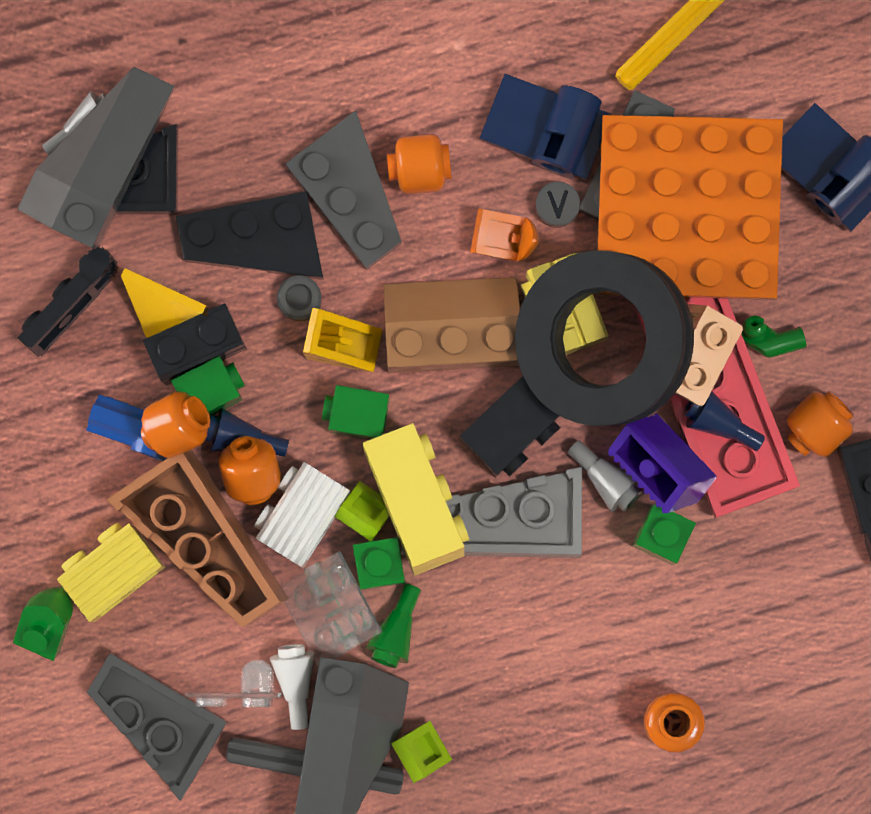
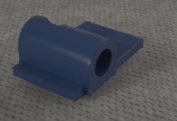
[479,74,612,180]
[781,103,871,233]

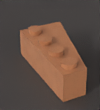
[106,450,289,627]

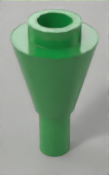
[366,584,421,668]

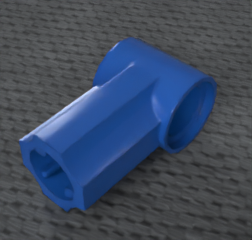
[86,395,167,461]

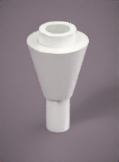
[269,644,314,730]

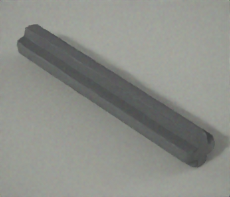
[226,737,404,795]

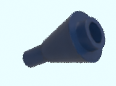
[683,391,765,451]
[205,408,289,457]

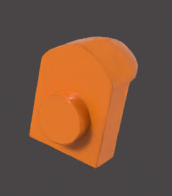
[470,209,539,262]

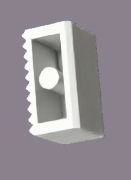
[254,462,351,568]

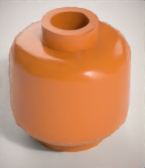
[387,134,452,194]
[787,391,854,457]
[141,392,210,458]
[218,436,281,505]
[644,693,705,752]

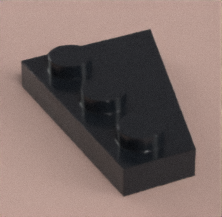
[116,124,178,214]
[176,191,324,280]

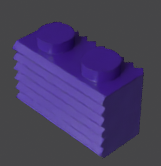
[608,413,717,513]

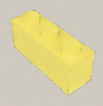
[363,423,469,576]

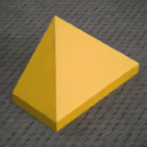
[121,268,209,338]

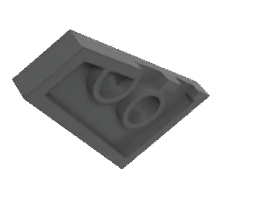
[285,110,402,270]

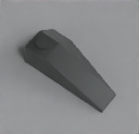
[18,67,175,248]
[295,657,409,814]

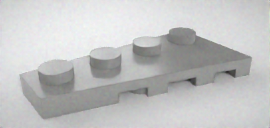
[401,467,582,558]

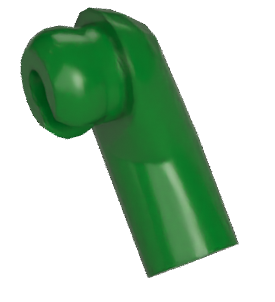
[741,315,807,358]

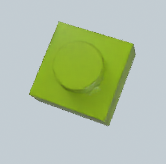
[334,481,390,542]
[391,721,452,783]

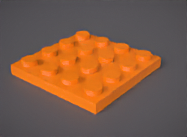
[596,115,783,300]

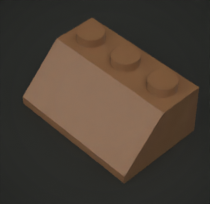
[384,277,520,373]

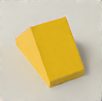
[303,308,383,372]

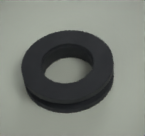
[515,250,694,426]

